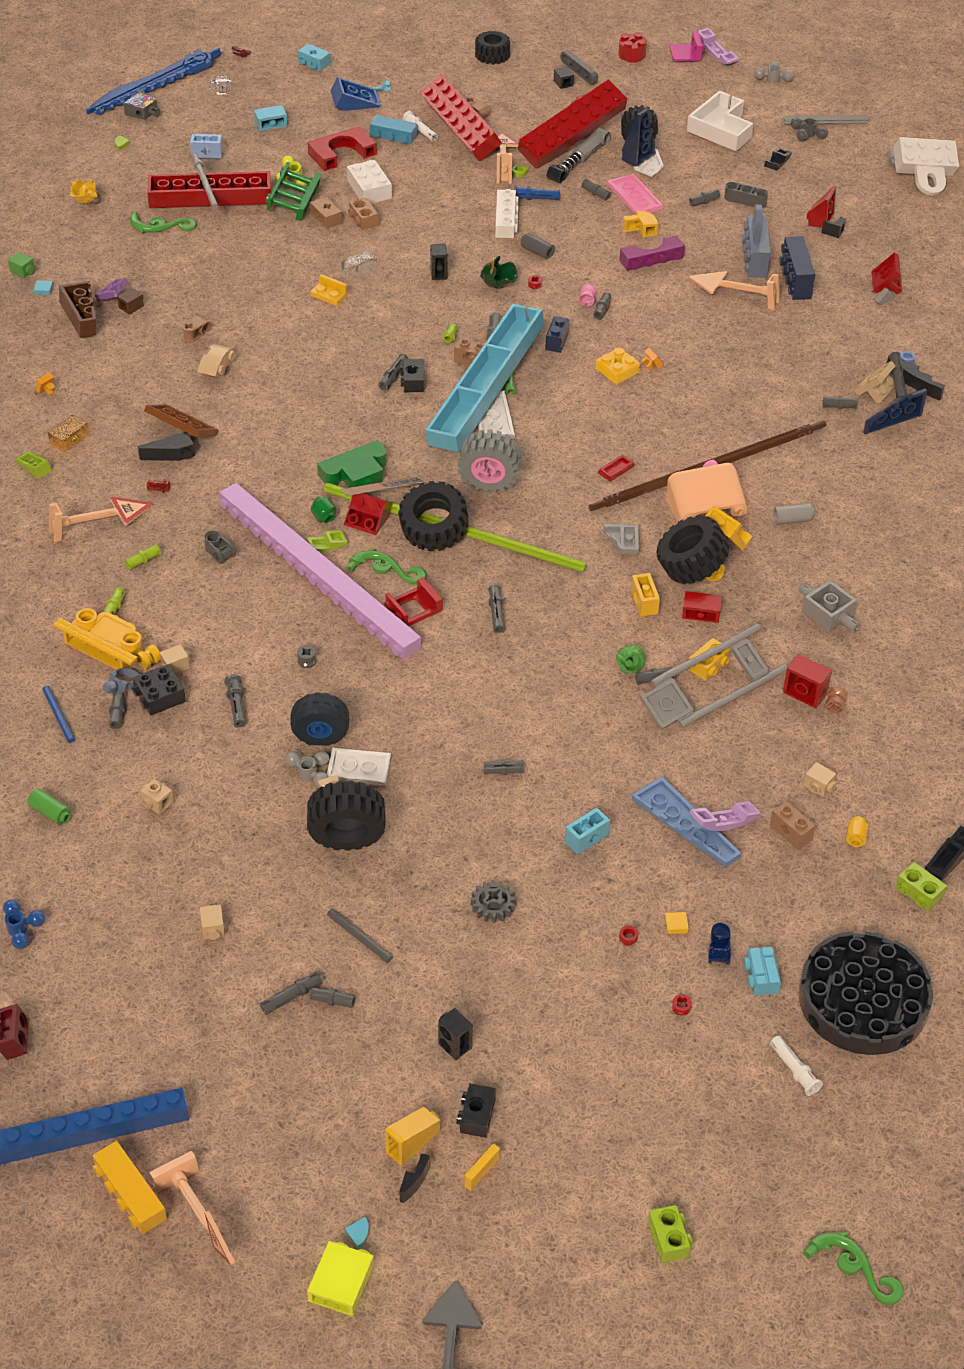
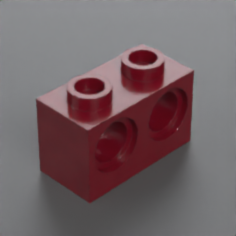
[0,1004,29,1060]

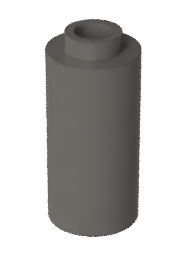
[521,233,555,260]

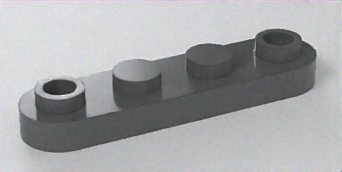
[560,50,598,85]

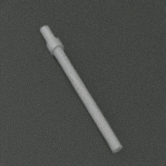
[192,153,218,209]

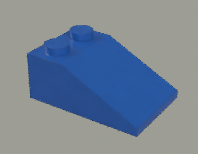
[330,77,381,111]

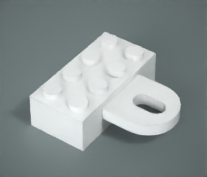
[893,137,959,195]

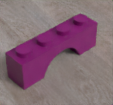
[619,235,685,271]

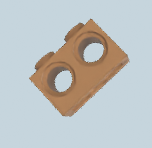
[348,198,379,230]

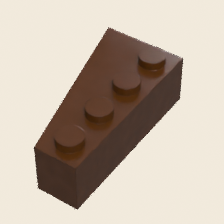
[59,281,96,338]

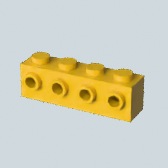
[92,1141,167,1235]

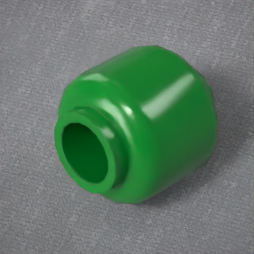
[311,497,337,524]

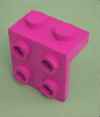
[670,31,704,62]

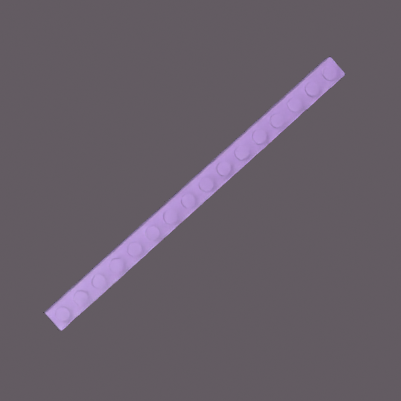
[219,483,421,659]

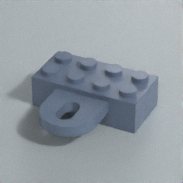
[742,204,770,278]

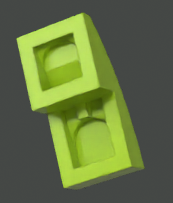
[306,530,347,553]

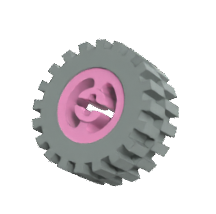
[458,430,522,493]

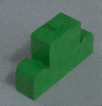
[317,440,387,488]

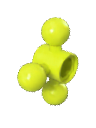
[276,156,308,187]

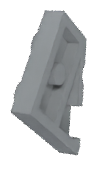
[603,524,639,555]

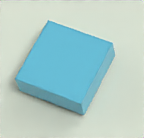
[34,280,53,295]

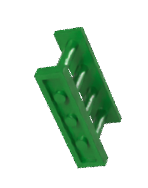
[266,162,322,221]

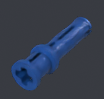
[514,186,560,200]

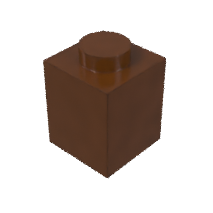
[117,287,144,315]

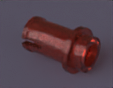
[147,479,170,493]

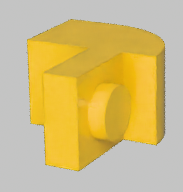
[623,211,658,237]

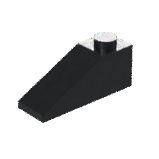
[137,432,195,461]

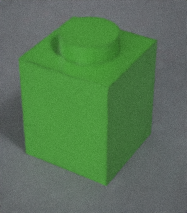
[8,252,35,278]

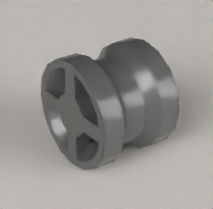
[297,645,316,668]

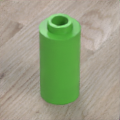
[27,788,71,825]

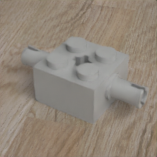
[798,580,861,633]

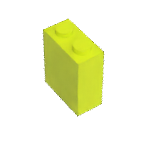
[307,1241,374,1316]

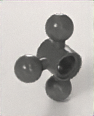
[791,117,828,141]

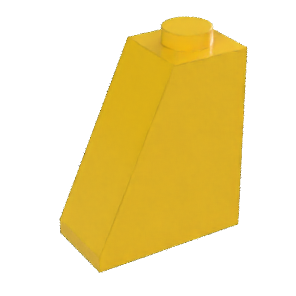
[385,1107,440,1166]

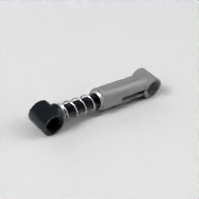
[546,128,611,184]

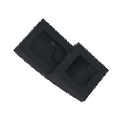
[764,148,792,171]
[399,1153,430,1203]

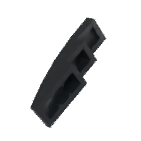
[887,356,945,401]

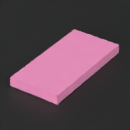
[607,174,663,215]

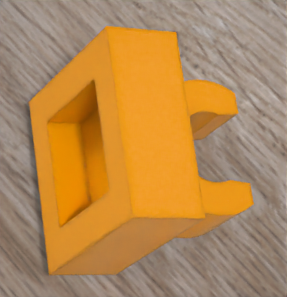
[641,348,663,370]
[35,373,55,395]

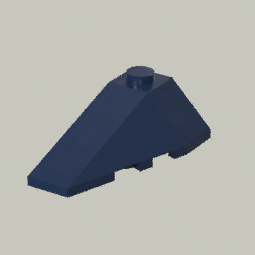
[622,108,655,167]
[863,389,927,434]

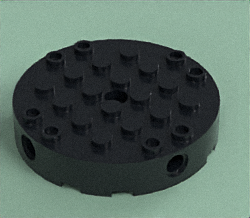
[798,932,933,1055]

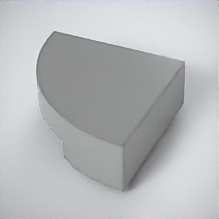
[875,288,895,304]

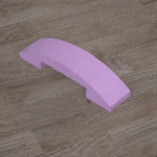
[698,28,739,64]
[690,801,761,831]

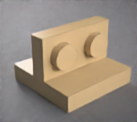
[854,361,895,403]

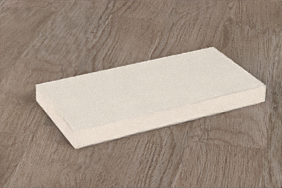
[478,391,515,439]

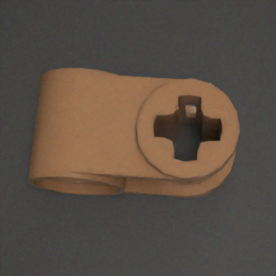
[464,96,490,119]
[181,315,211,343]

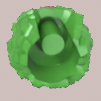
[616,645,646,674]

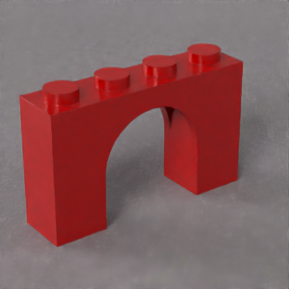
[307,126,377,171]

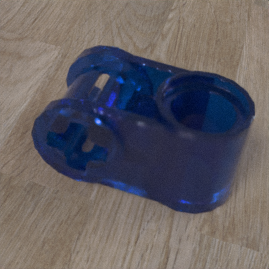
[708,923,731,965]

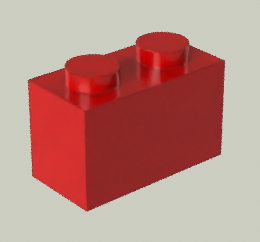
[682,591,722,623]

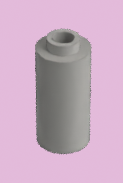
[773,503,815,525]

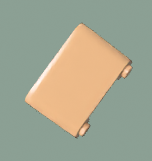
[666,463,747,522]

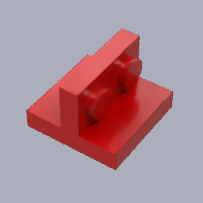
[871,252,902,294]

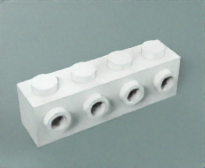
[495,189,518,238]

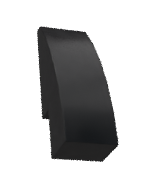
[924,825,964,880]

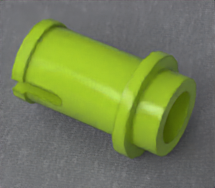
[442,324,458,343]

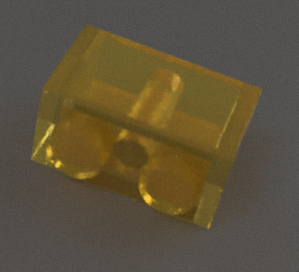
[48,415,89,453]

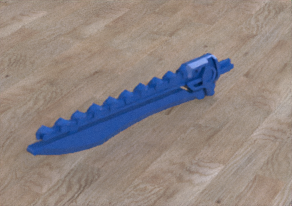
[86,48,222,115]

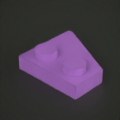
[95,277,128,301]

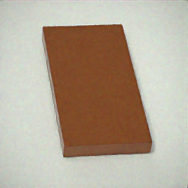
[144,404,219,437]

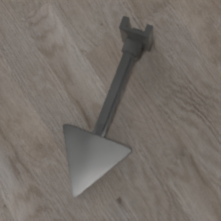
[423,1281,481,1369]

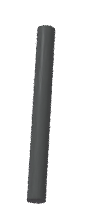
[327,909,393,963]

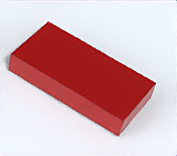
[598,454,635,482]

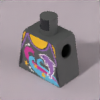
[123,90,161,120]

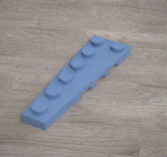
[631,777,741,868]

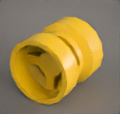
[135,644,161,670]

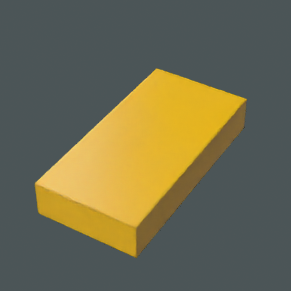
[464,1144,500,1191]

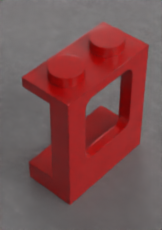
[384,577,443,627]

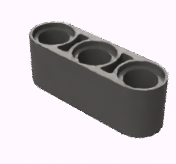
[724,182,768,208]

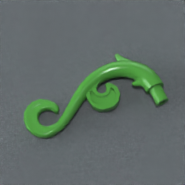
[130,211,196,233]
[346,548,426,585]
[803,1231,903,1305]

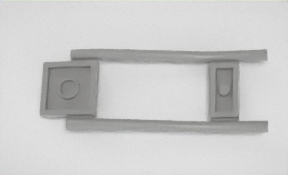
[640,623,788,730]

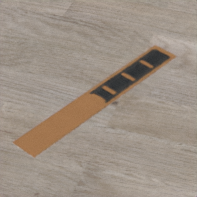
[340,477,426,495]

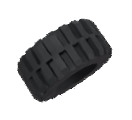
[398,481,469,551]
[656,515,730,584]
[307,781,386,851]

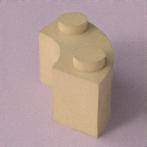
[197,344,235,378]

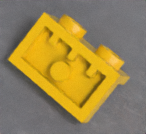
[310,274,347,306]

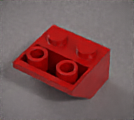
[344,493,393,535]

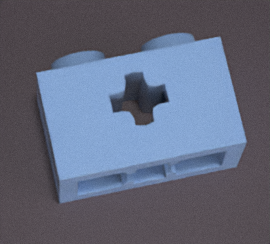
[190,134,223,158]

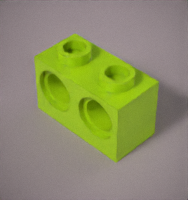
[896,862,947,911]
[648,1205,693,1263]

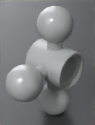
[754,61,794,83]
[285,751,329,787]

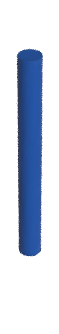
[42,686,75,743]

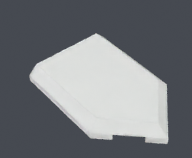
[633,149,664,177]

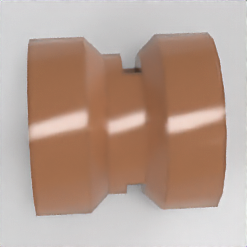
[825,687,848,714]

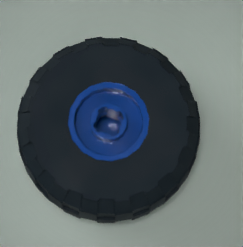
[290,692,349,746]

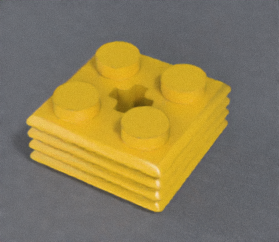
[595,348,641,384]

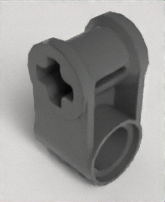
[204,530,236,564]

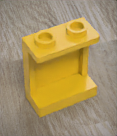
[706,505,753,551]

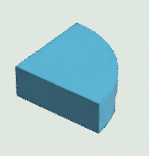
[345,1217,369,1250]

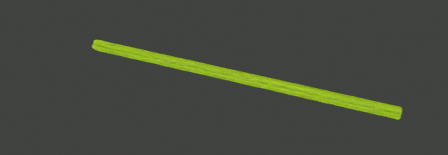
[324,483,587,572]

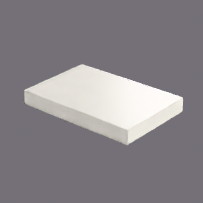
[327,748,391,787]

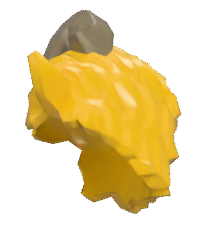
[70,179,101,204]

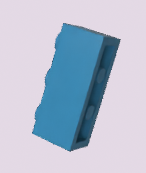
[370,115,417,144]

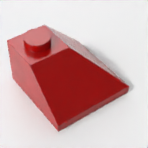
[807,186,836,228]

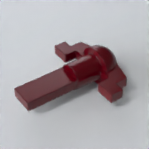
[232,46,251,57]

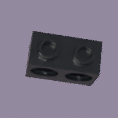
[438,1008,473,1060]

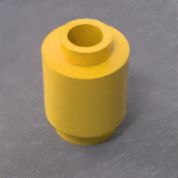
[846,816,869,847]

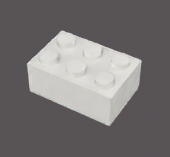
[347,160,392,203]

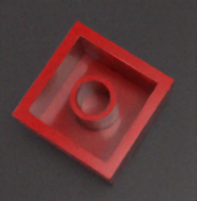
[783,654,832,709]

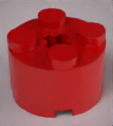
[618,32,647,63]

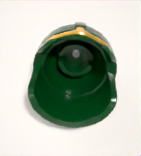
[480,256,518,289]

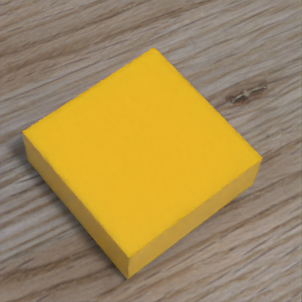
[665,912,689,934]

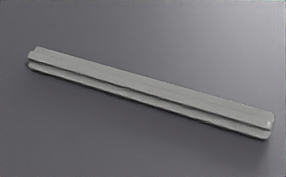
[784,115,869,125]

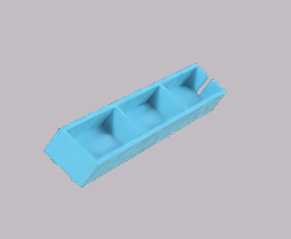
[425,304,544,453]

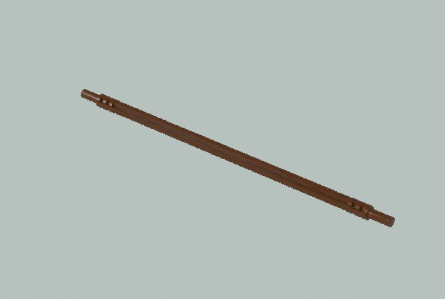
[588,420,826,511]

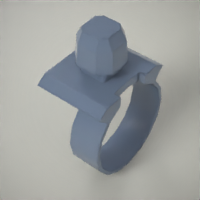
[103,668,140,694]

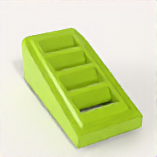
[15,451,52,479]

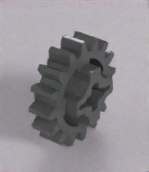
[470,880,516,923]

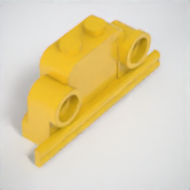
[53,608,142,670]

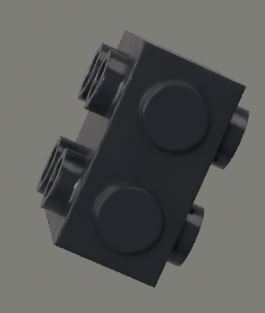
[132,664,186,716]

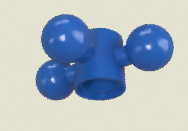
[3,899,45,949]

